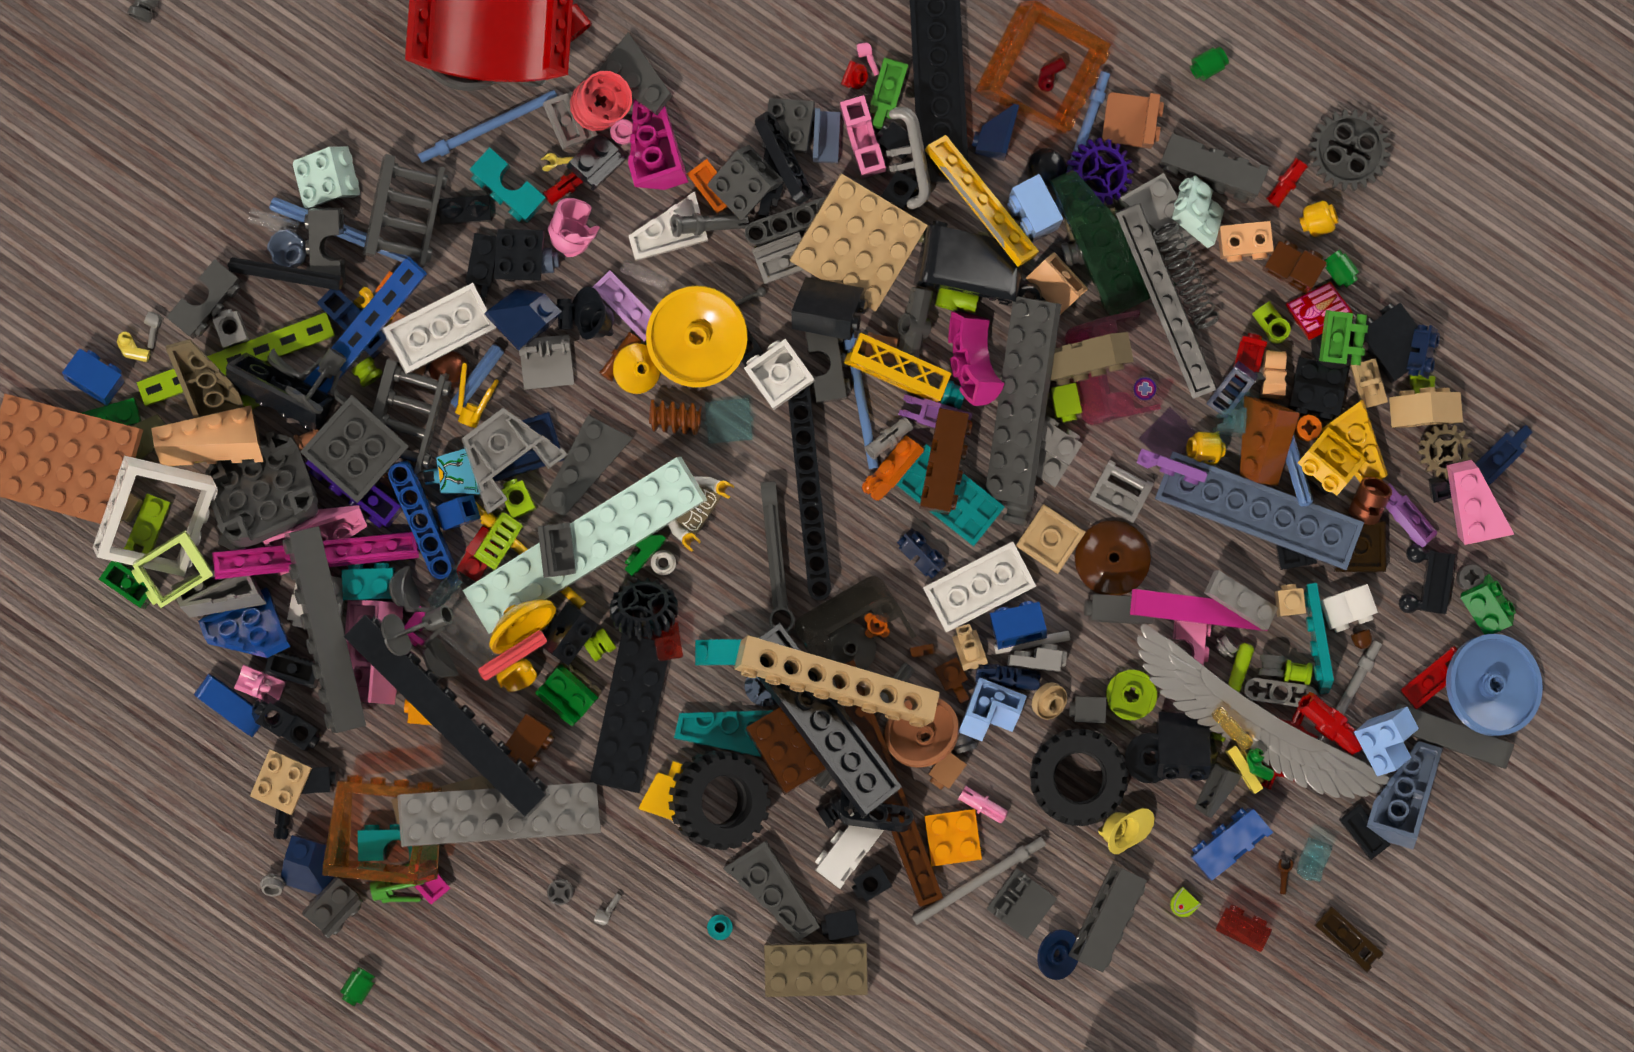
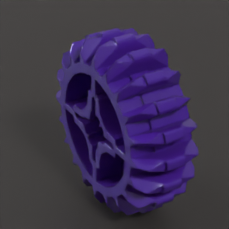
[1066,138,1134,206]

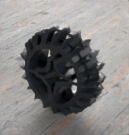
[610,578,678,641]

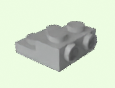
[1036,416,1082,488]
[1007,643,1067,672]

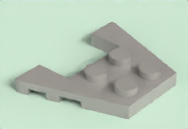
[462,408,568,514]

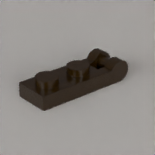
[1314,906,1384,973]

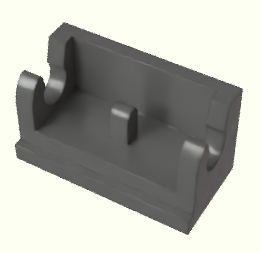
[538,523,576,578]

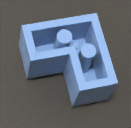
[959,677,1027,741]
[1354,707,1419,776]

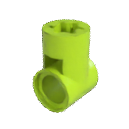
[935,288,979,313]
[1252,301,1291,344]

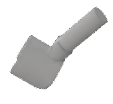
[144,312,162,349]
[594,893,622,925]

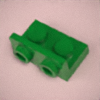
[535,664,599,726]

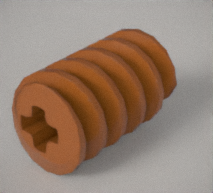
[649,399,702,435]

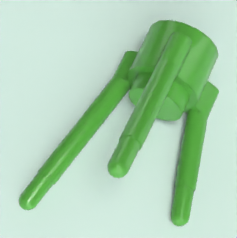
[370,860,424,903]

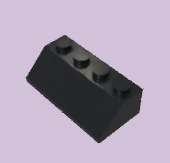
[226,353,335,430]

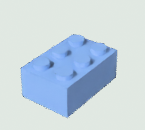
[1007,174,1063,243]

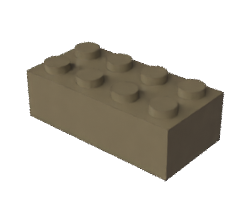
[764,942,868,997]

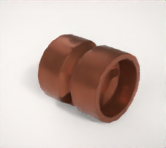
[1348,477,1392,525]

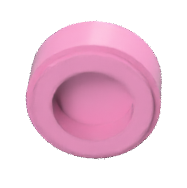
[610,119,633,145]

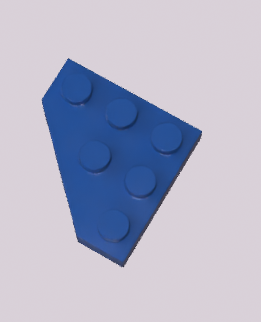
[198,587,290,658]

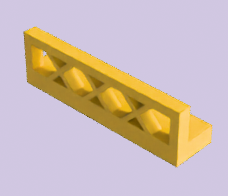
[843,333,951,402]

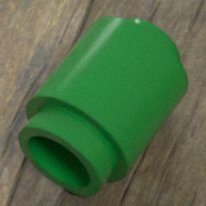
[1190,47,1229,81]
[1324,249,1359,288]
[340,967,375,1006]

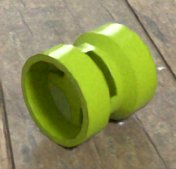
[584,628,616,662]

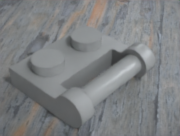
[1088,459,1154,523]

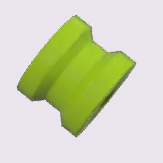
[351,357,383,388]

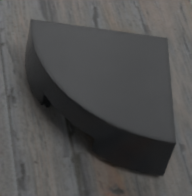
[1428,478,1452,503]

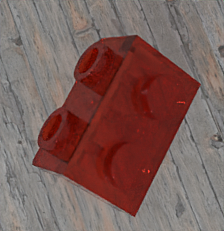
[1216,904,1272,952]

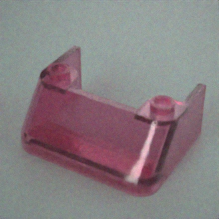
[1065,310,1161,426]

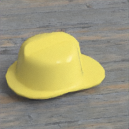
[1098,808,1155,854]

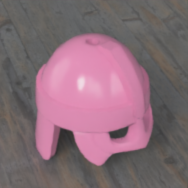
[548,198,600,257]

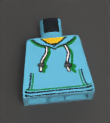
[423,449,481,496]

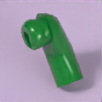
[1246,748,1274,781]

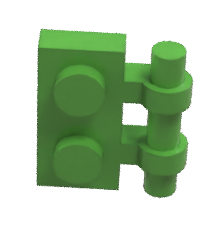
[1319,310,1369,366]

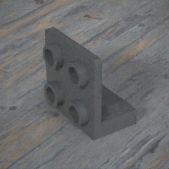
[708,145,783,220]

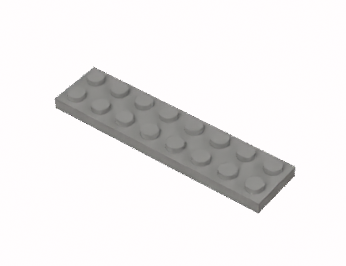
[397,782,601,847]

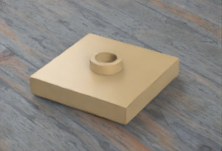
[1016,504,1086,574]

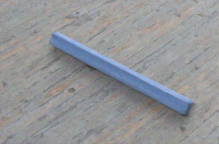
[269,197,411,262]

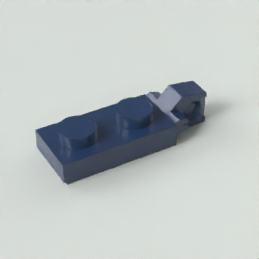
[1475,425,1533,486]

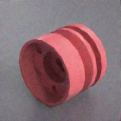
[570,71,632,131]

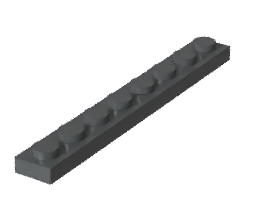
[1116,203,1217,399]

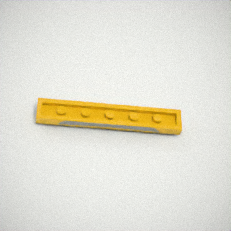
[925,135,1039,267]

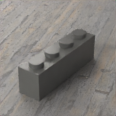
[1068,864,1147,973]

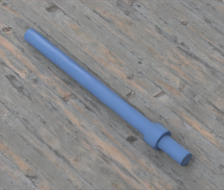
[1055,71,1110,215]
[418,90,557,163]
[843,333,879,469]

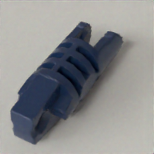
[975,664,1041,690]

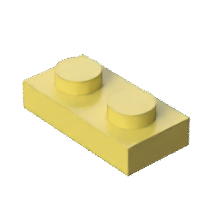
[1225,745,1264,794]

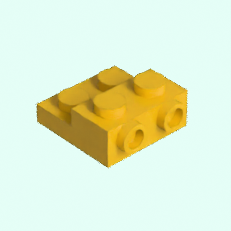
[1298,427,1367,495]

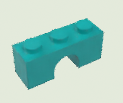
[469,147,547,223]
[358,824,437,861]

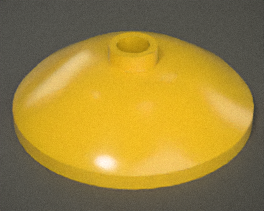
[489,599,556,654]

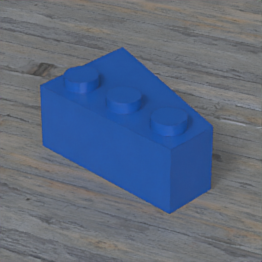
[1190,808,1274,881]

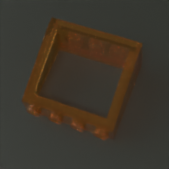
[974,0,1111,134]
[322,775,442,885]

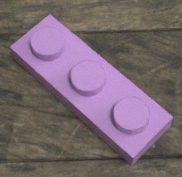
[592,270,652,342]

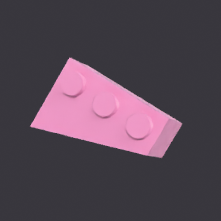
[1447,460,1514,545]

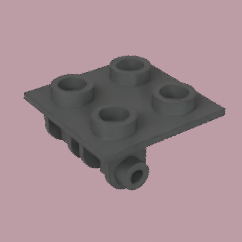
[762,98,815,154]
[987,868,1057,939]

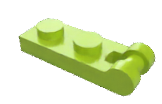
[124,493,172,554]

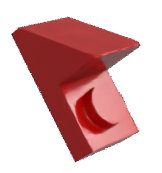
[456,526,505,582]

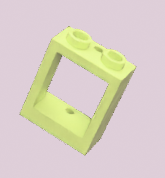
[131,530,213,608]

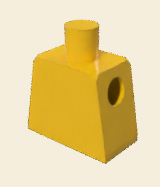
[639,761,683,821]

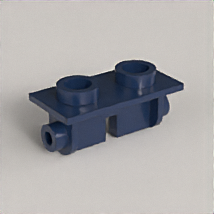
[1407,325,1440,379]
[897,528,947,579]

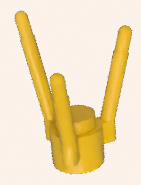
[455,363,499,428]

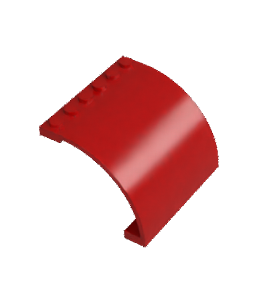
[405,0,573,82]

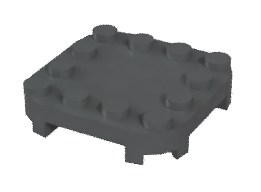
[205,432,318,549]

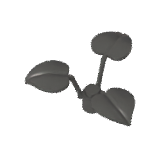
[268,348,373,414]
[381,566,459,678]

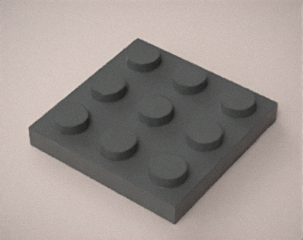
[300,395,409,503]

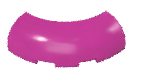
[948,311,1005,406]

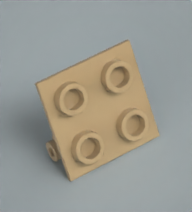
[250,750,312,815]

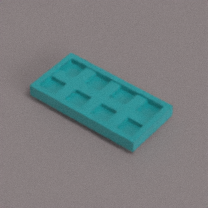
[896,444,1005,547]

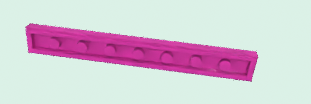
[212,532,419,579]

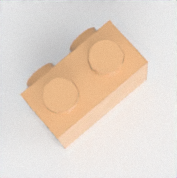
[1218,221,1274,263]
[1026,252,1088,315]

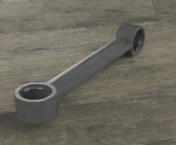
[760,481,794,632]

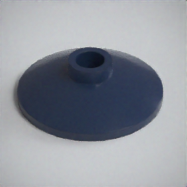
[1037,929,1078,980]

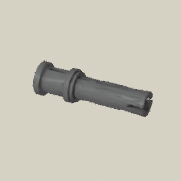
[671,213,749,237]

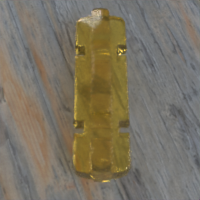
[1212,707,1253,751]

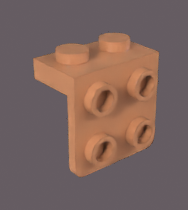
[1102,92,1164,149]

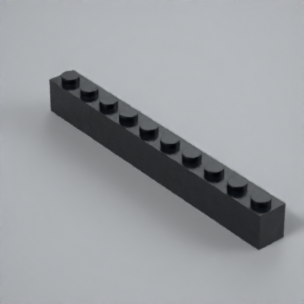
[344,615,550,817]

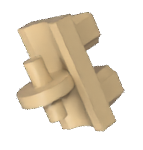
[1350,358,1388,408]
[952,624,988,671]

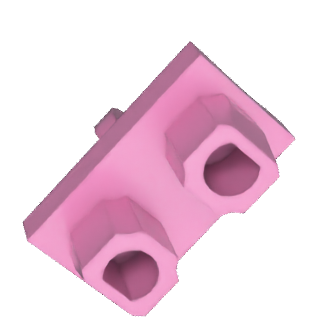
[234,664,287,700]

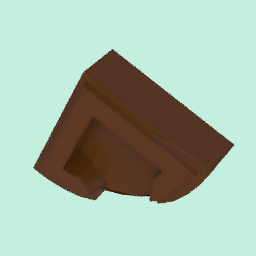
[909,643,936,658]

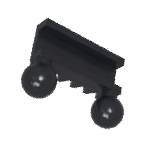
[1398,543,1455,615]

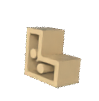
[1389,387,1463,428]

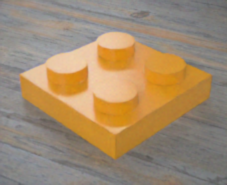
[924,809,982,866]

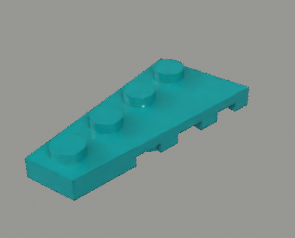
[1304,583,1334,695]
[674,710,774,757]

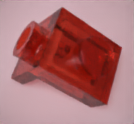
[654,622,683,661]

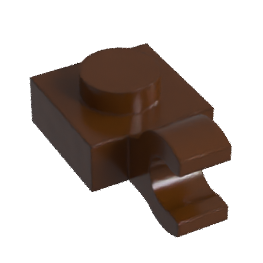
[934,657,969,704]

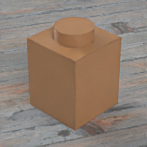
[928,752,967,790]

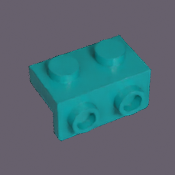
[342,563,395,600]

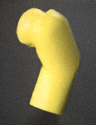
[117,332,150,362]

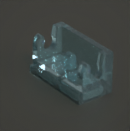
[1212,407,1247,437]

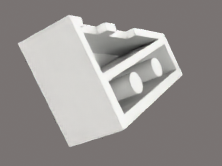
[815,812,884,889]

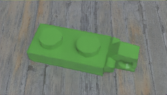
[869,57,908,130]

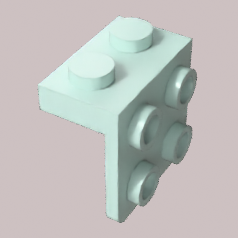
[293,146,361,208]

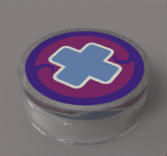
[1132,376,1158,402]

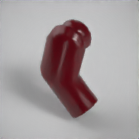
[1038,57,1066,92]

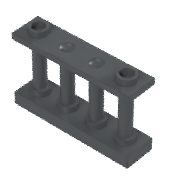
[362,154,448,268]
[372,357,451,474]

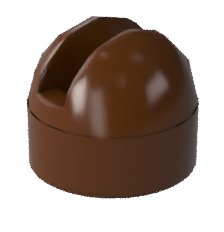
[1350,629,1372,649]

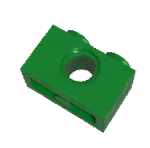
[98,561,160,609]

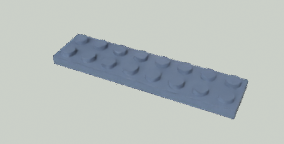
[1155,452,1364,570]

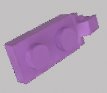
[1137,448,1207,485]
[1386,483,1437,548]

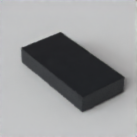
[1339,804,1391,860]

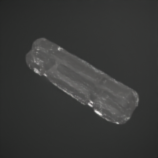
[620,260,669,290]

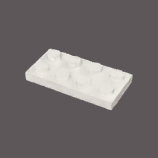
[382,283,497,374]
[923,542,1036,633]

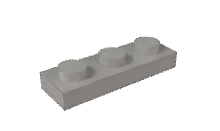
[1204,570,1278,630]

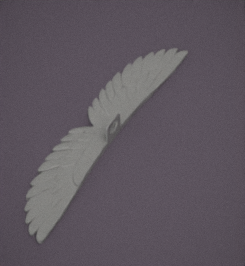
[1137,624,1390,799]

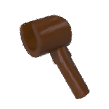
[1277,858,1293,895]

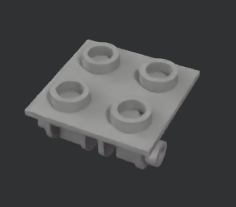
[519,334,574,390]

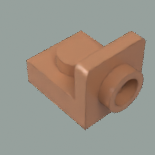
[860,332,898,364]

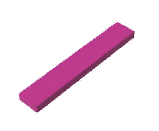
[1130,589,1268,631]

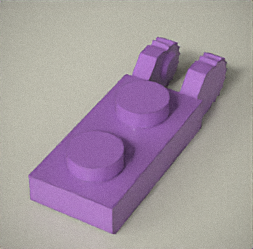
[898,395,973,436]

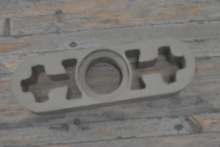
[1243,678,1318,707]

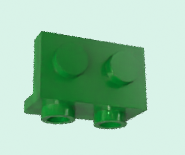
[1460,574,1516,635]

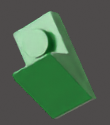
[625,535,667,577]

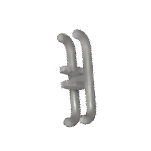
[886,107,931,209]

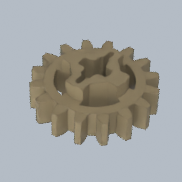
[1417,424,1474,479]

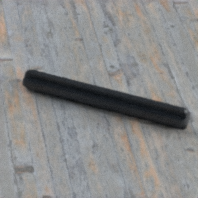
[228,257,343,291]

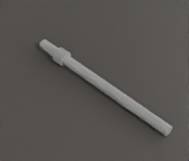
[1318,640,1382,744]
[912,837,1046,925]

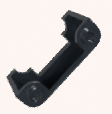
[913,221,1023,307]

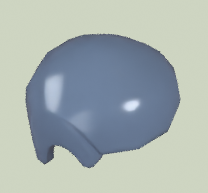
[267,229,307,268]

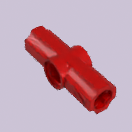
[1297,692,1362,755]

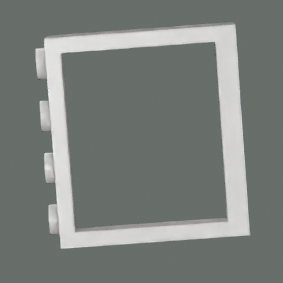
[93,456,217,577]

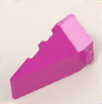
[628,100,688,190]

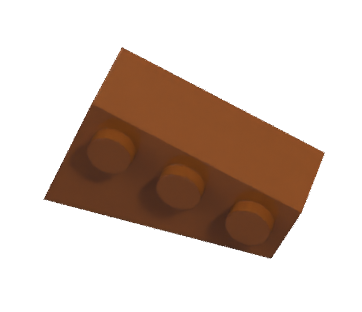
[1240,395,1300,486]

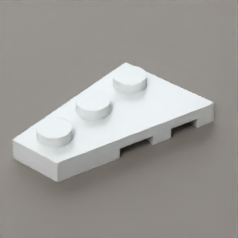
[629,191,708,261]

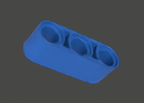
[194,674,268,737]

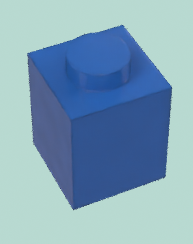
[435,495,481,531]

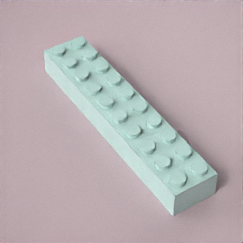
[462,457,707,634]

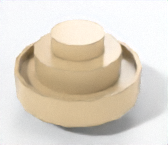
[1032,682,1067,720]

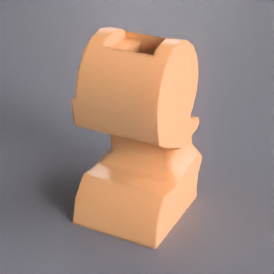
[1259,350,1287,399]

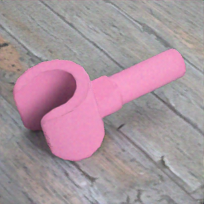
[857,43,880,76]

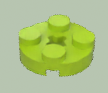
[1106,670,1157,720]

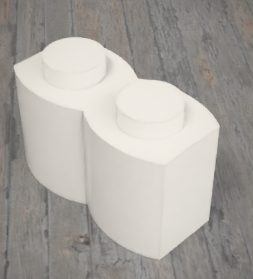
[1320,584,1378,633]

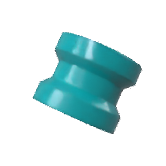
[941,380,964,409]

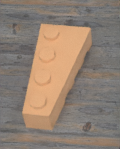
[151,405,264,466]

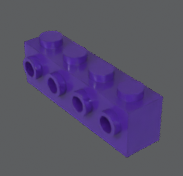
[306,460,402,528]

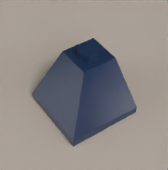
[972,104,1019,161]
[484,288,562,351]
[281,834,344,895]

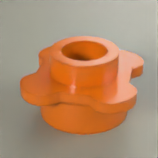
[864,613,890,638]

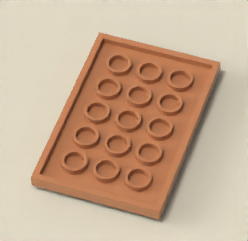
[0,394,143,524]

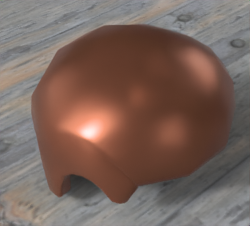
[428,351,470,389]

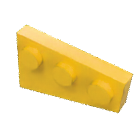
[1322,399,1388,483]

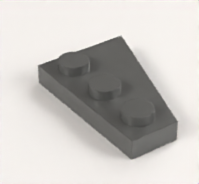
[598,32,672,115]

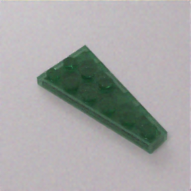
[1050,170,1176,318]

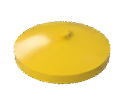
[646,286,748,387]

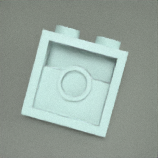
[1172,175,1224,248]

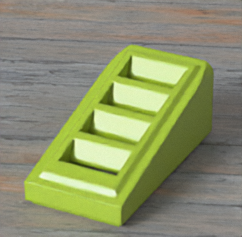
[474,512,523,570]

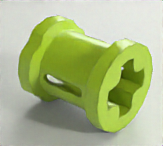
[1283,660,1313,685]

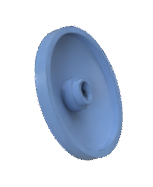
[1446,634,1543,736]

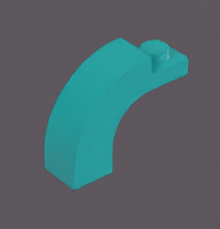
[695,639,742,666]

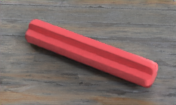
[478,631,547,681]

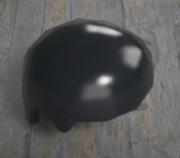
[1026,148,1067,186]

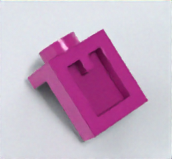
[404,606,426,647]
[408,860,451,904]

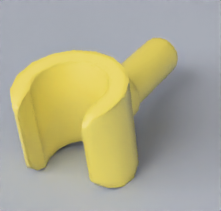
[541,153,573,171]

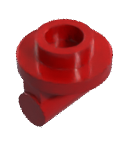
[841,61,868,89]

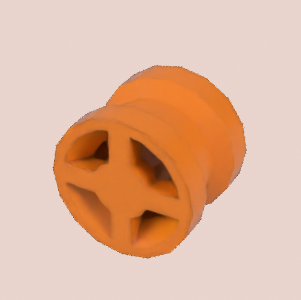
[1295,415,1322,441]

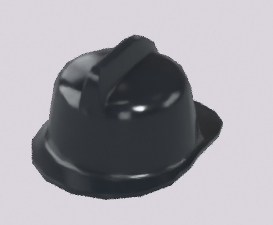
[572,286,614,340]

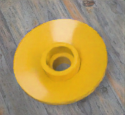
[613,343,660,394]

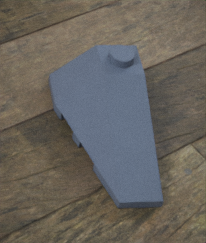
[1367,741,1443,850]

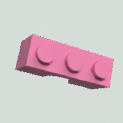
[840,95,886,179]
[1173,620,1211,666]

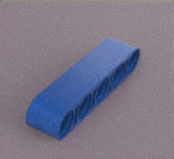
[388,461,455,579]

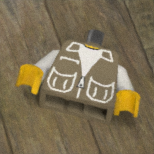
[668,476,734,552]

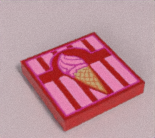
[1286,282,1354,340]

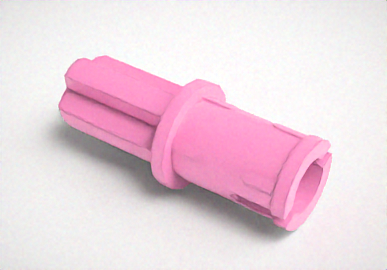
[958,786,1008,823]

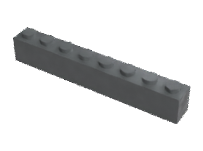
[283,526,366,733]

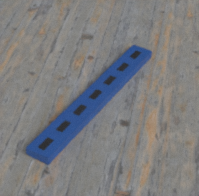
[304,257,427,394]

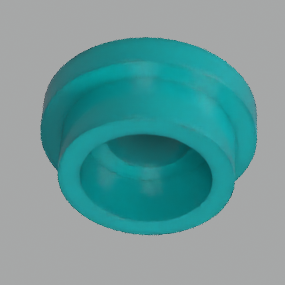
[707,914,733,940]

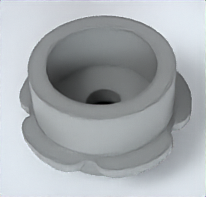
[1216,634,1239,657]
[260,873,285,896]

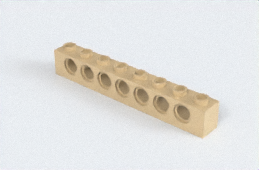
[734,635,940,727]

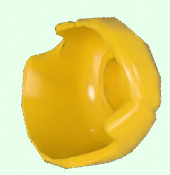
[496,658,537,692]

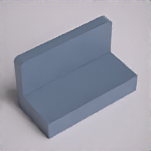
[813,108,840,164]

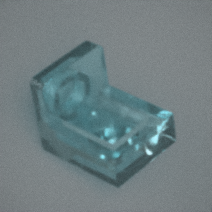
[1296,837,1332,882]

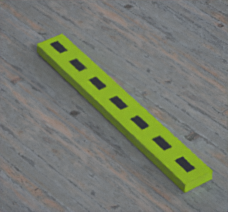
[136,312,336,407]

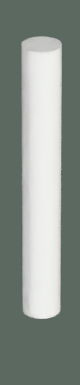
[994,631,1070,654]

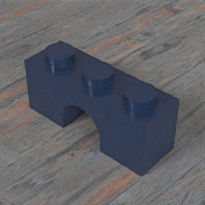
[317,289,389,359]

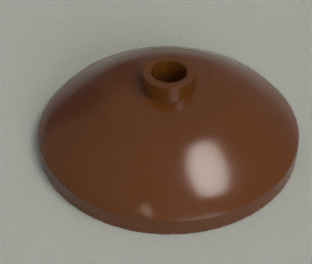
[1075,521,1151,596]

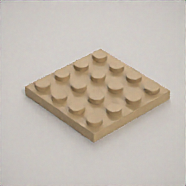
[789,173,927,312]

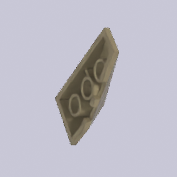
[166,339,245,418]

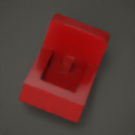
[1233,333,1267,374]

